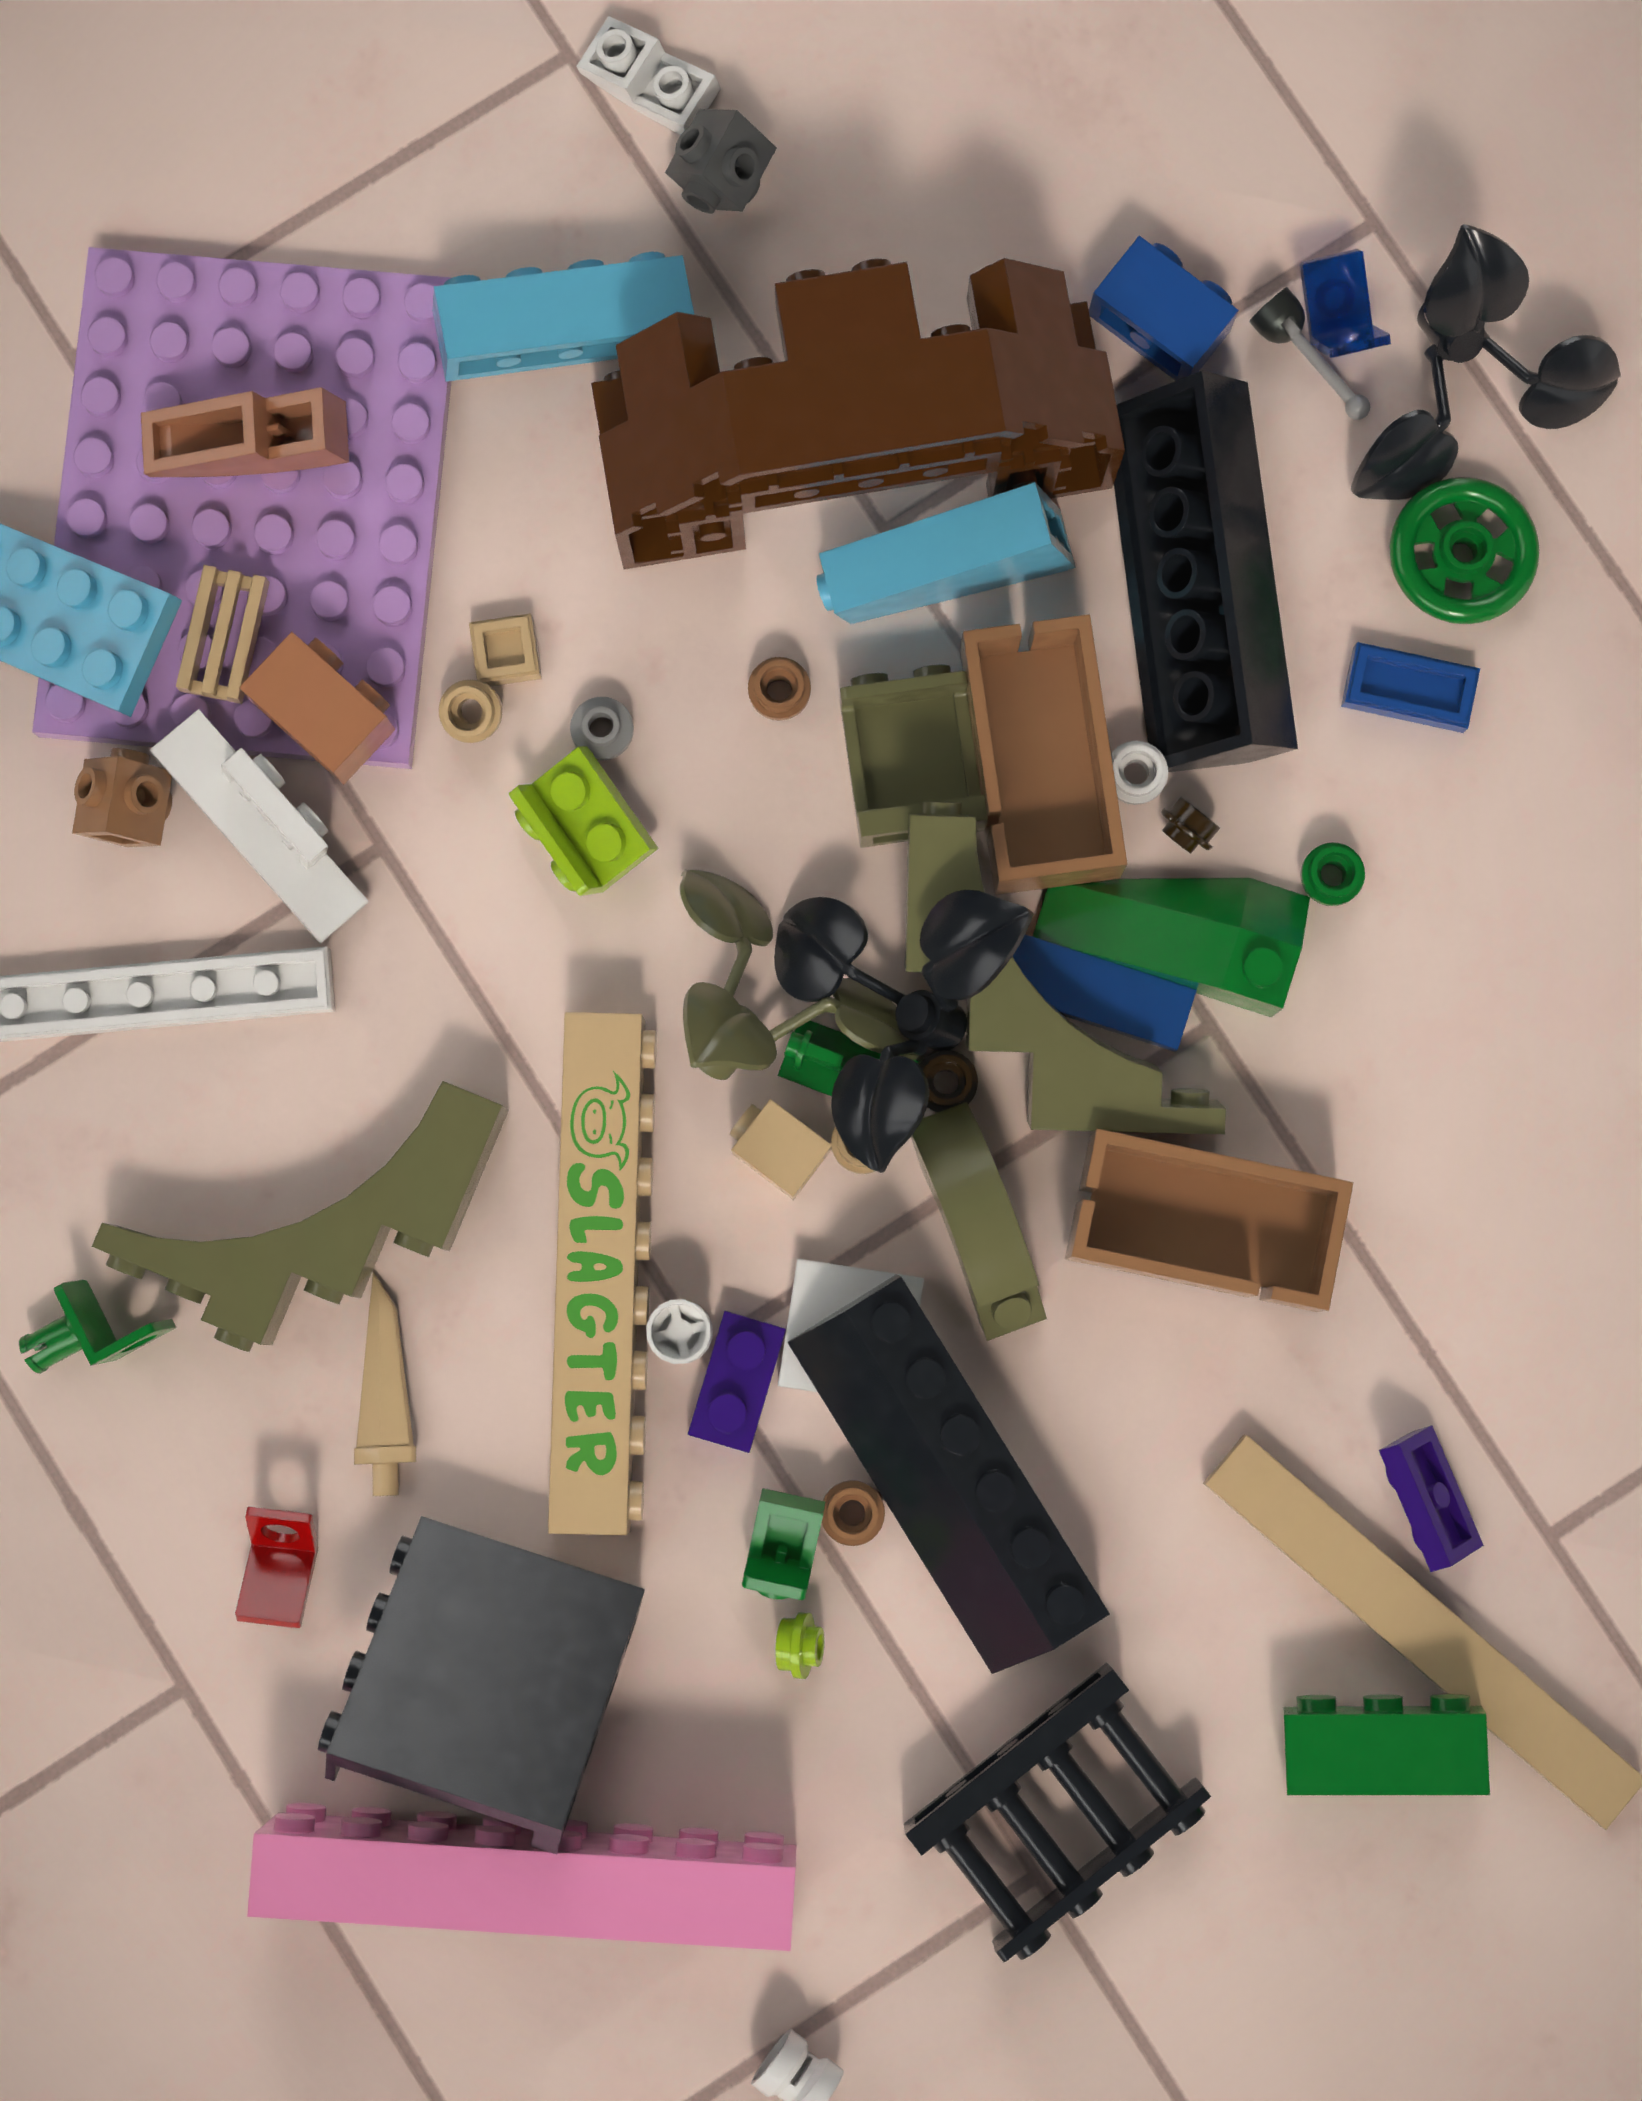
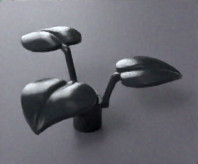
[1351,224,1621,500]
[774,889,1034,1173]

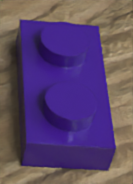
[688,1311,786,1453]
[1379,1425,1484,1572]

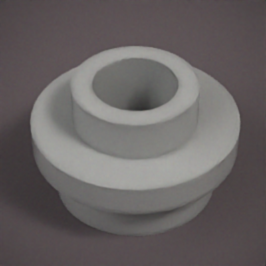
[570,697,634,760]

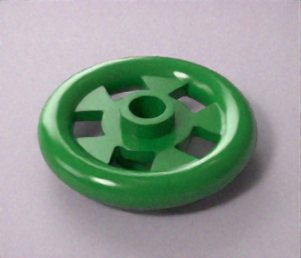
[1389,477,1539,624]

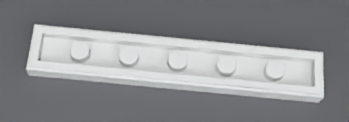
[0,946,335,1042]

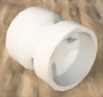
[646,1299,713,1364]
[751,2029,844,2101]

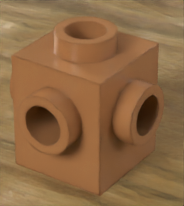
[72,748,172,847]

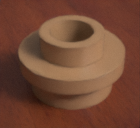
[748,657,811,721]
[822,1480,885,1546]

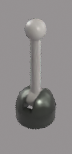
[1249,287,1370,420]

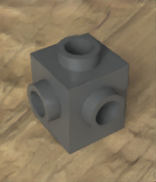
[665,109,777,214]

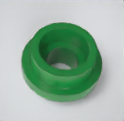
[1300,842,1365,906]

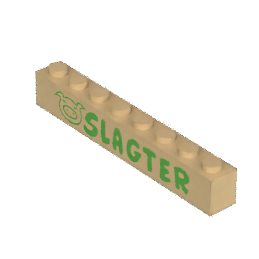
[548,1012,657,1535]

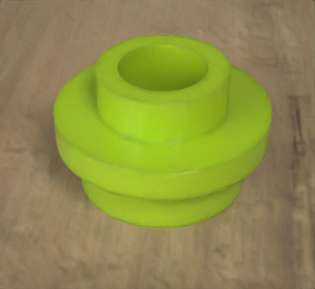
[775,1612,825,1679]

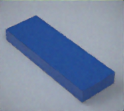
[1012,934,1197,1052]

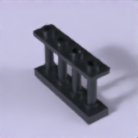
[903,1662,1211,1963]

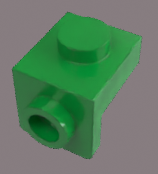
[742,1488,826,1600]

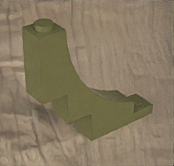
[904,801,1226,1134]

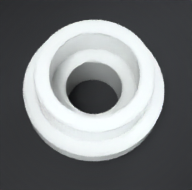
[1111,741,1168,805]

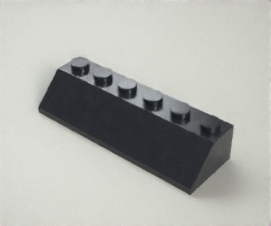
[1114,370,1298,772]
[787,1274,1110,1674]

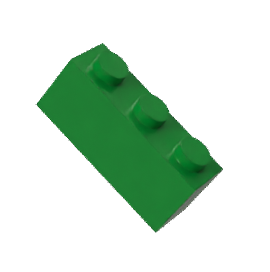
[1284,1694,1490,1795]

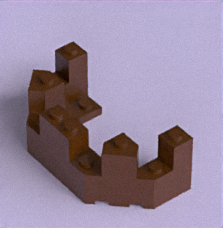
[591,258,1125,569]

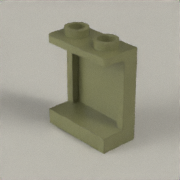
[840,664,988,848]

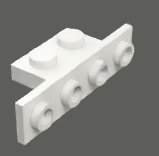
[150,709,369,944]

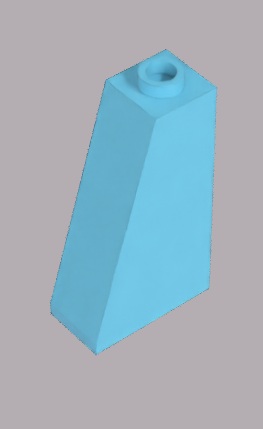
[816,482,1076,624]

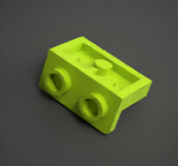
[509,746,659,896]

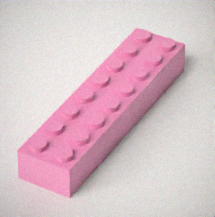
[247,1803,797,1951]

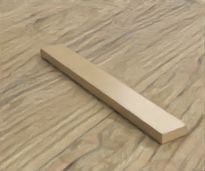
[1203,1435,1642,1830]

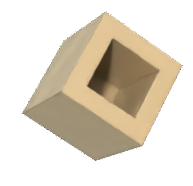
[729,1099,832,1200]

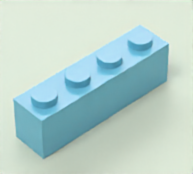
[432,252,694,382]

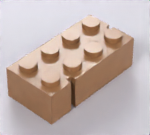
[960,614,1128,895]
[1065,1129,1354,1312]

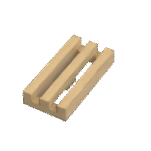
[176,565,270,704]

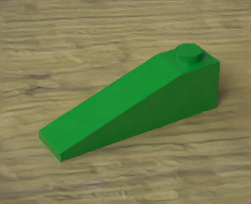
[1032,878,1310,1017]

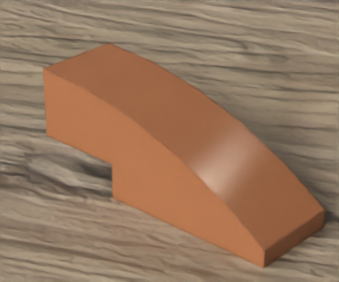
[141,387,349,477]

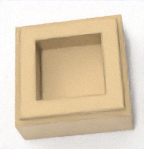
[469,613,542,687]

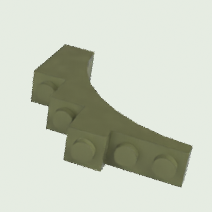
[92,1081,509,1352]

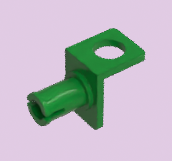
[19,1280,176,1374]

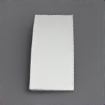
[576,16,721,135]

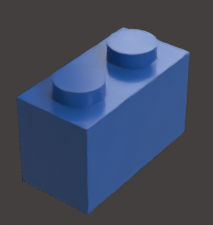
[1089,235,1239,381]

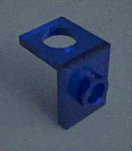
[1300,249,1391,358]

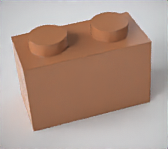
[239,631,395,785]

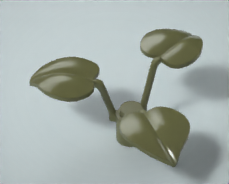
[679,869,920,1080]

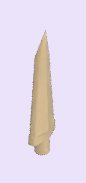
[354,1271,416,1496]

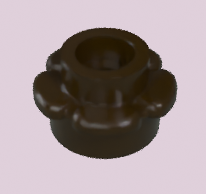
[1161,797,1220,854]

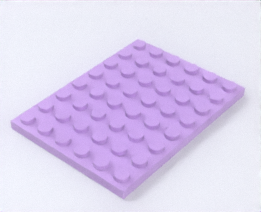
[32,247,452,769]

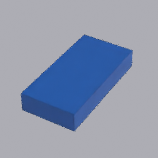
[1341,642,1480,733]

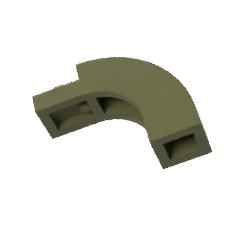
[911,1102,1047,1341]

